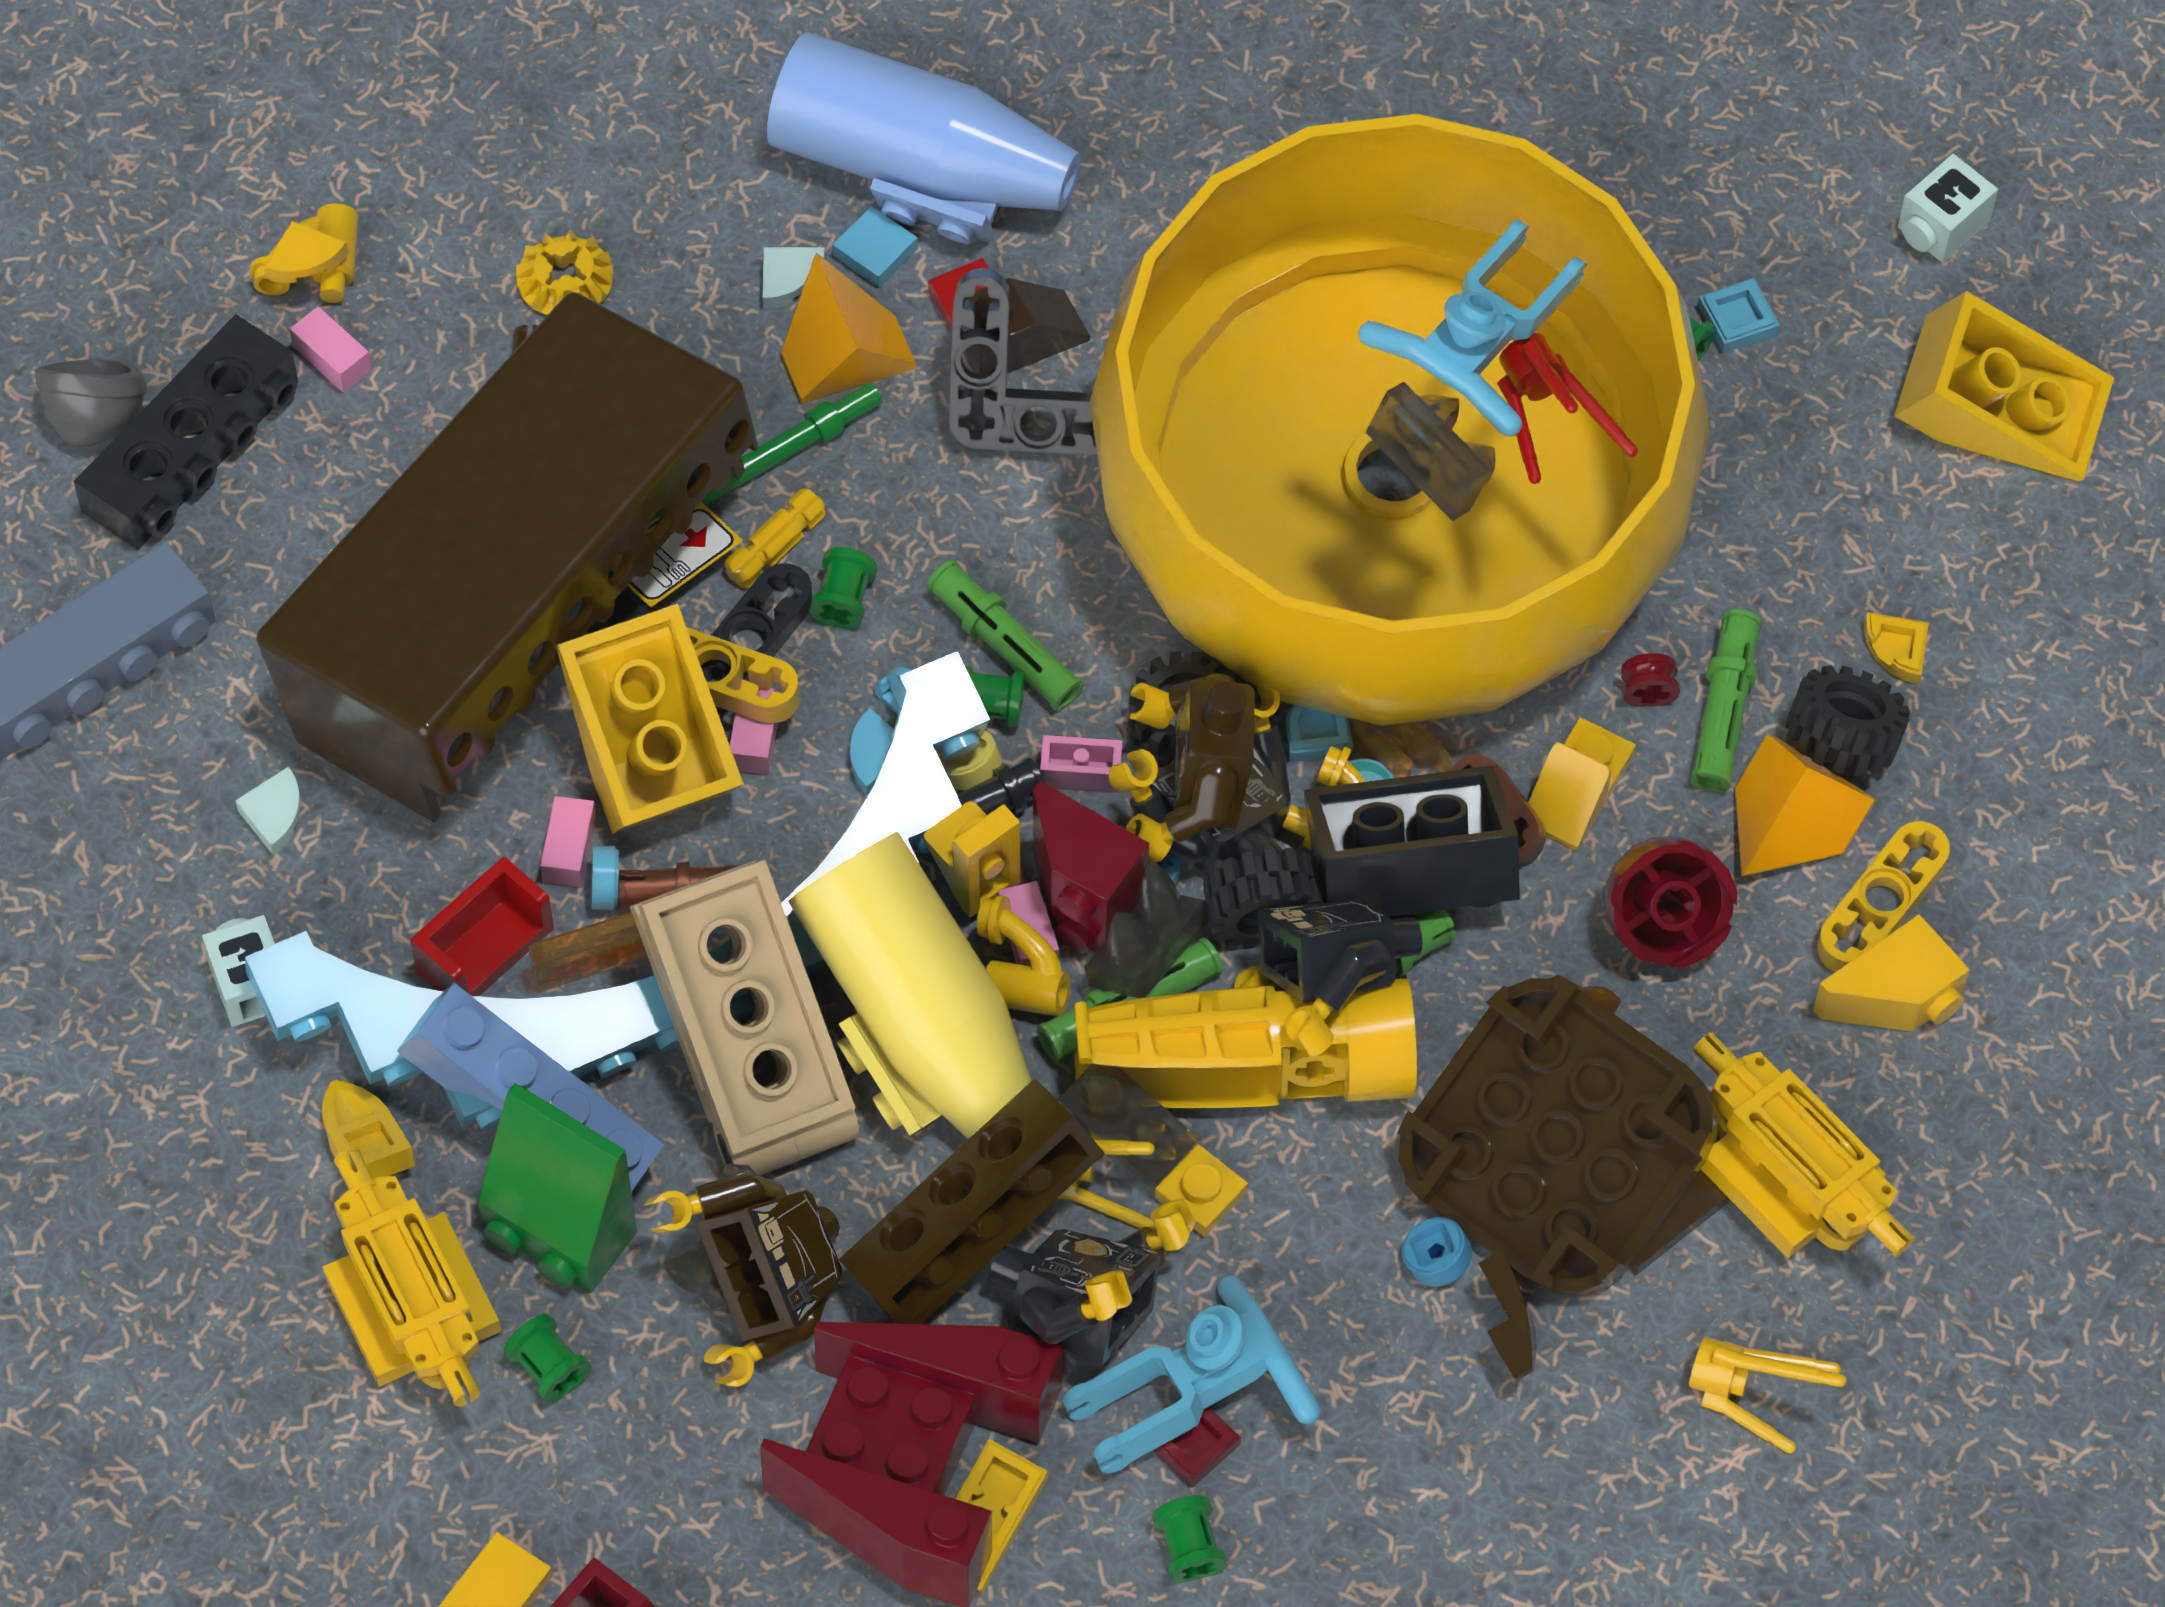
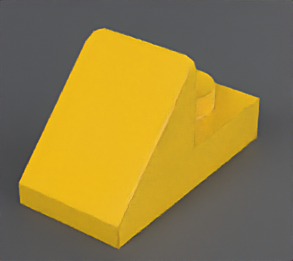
[1524,717,1637,851]
[924,801,1020,918]

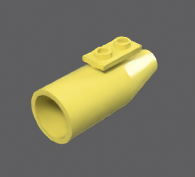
[787,831,1032,1139]

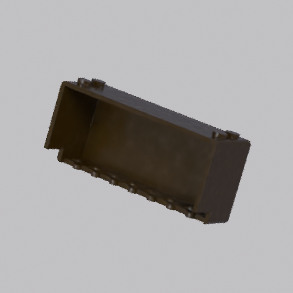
[256,292,758,823]

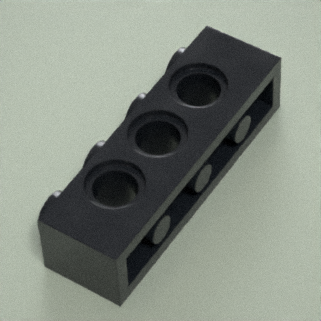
[73,314,298,550]

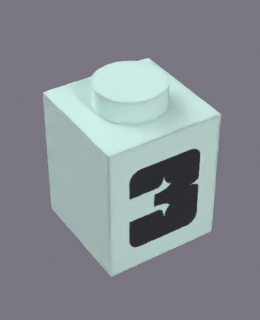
[1898,154,1998,263]
[202,915,275,1027]

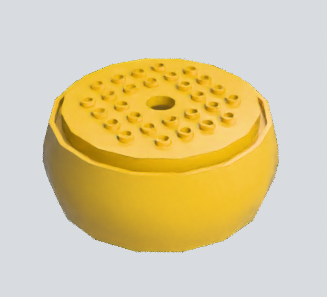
[1090,114,1710,726]

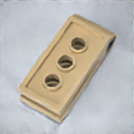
[630,859,860,1176]

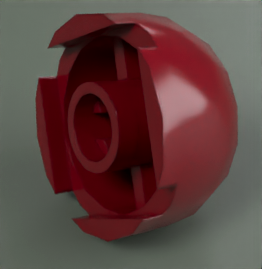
[1604,836,1738,968]

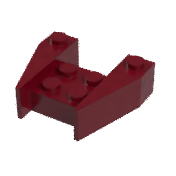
[760,1321,1063,1607]

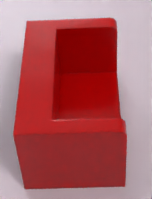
[410,856,554,997]

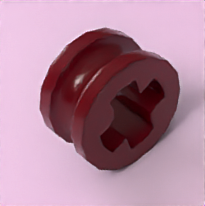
[1621,653,1680,707]

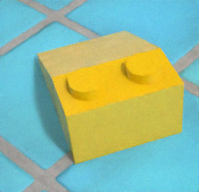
[1894,291,2114,482]
[556,604,744,834]

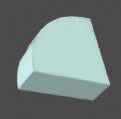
[763,247,825,309]
[235,767,301,855]

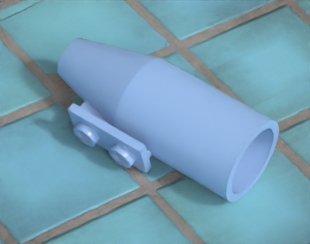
[767,32,1081,244]

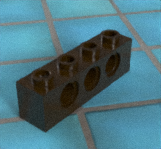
[838,1078,1105,1324]

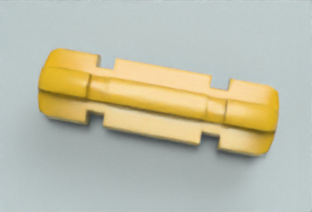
[725,488,826,589]

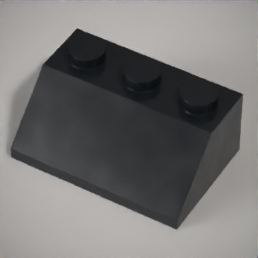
[1304,766,1520,917]

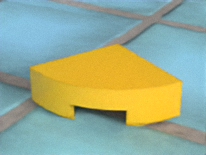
[263,221,349,284]
[1864,612,1929,685]

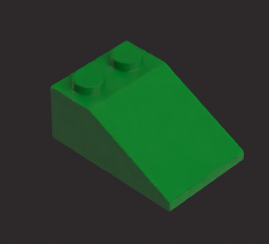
[478,1083,637,1293]

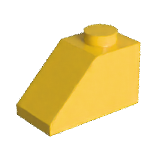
[1813,914,1970,1032]

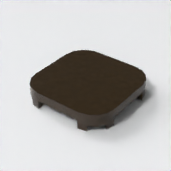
[1397,976,1718,1296]

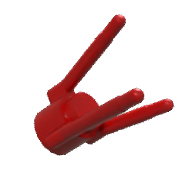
[1497,333,1638,484]

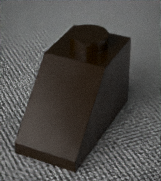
[962,278,1090,374]

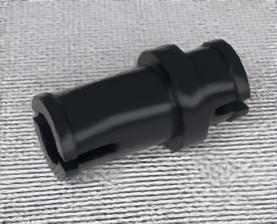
[957,757,1045,815]

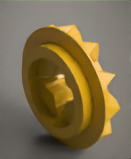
[516,229,614,315]

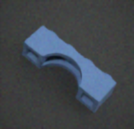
[396,983,664,1192]

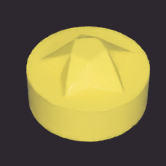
[938,731,1002,790]

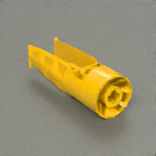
[1074,979,1417,1111]

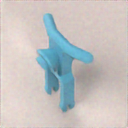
[1358,219,1588,437]
[1062,1275,1321,1473]

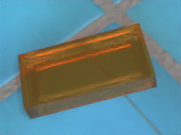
[528,912,648,993]

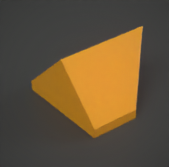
[781,253,916,405]
[1735,733,1877,877]

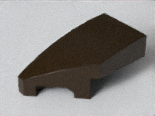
[1478,1250,1537,1381]

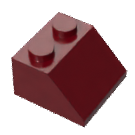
[1033,781,1150,959]

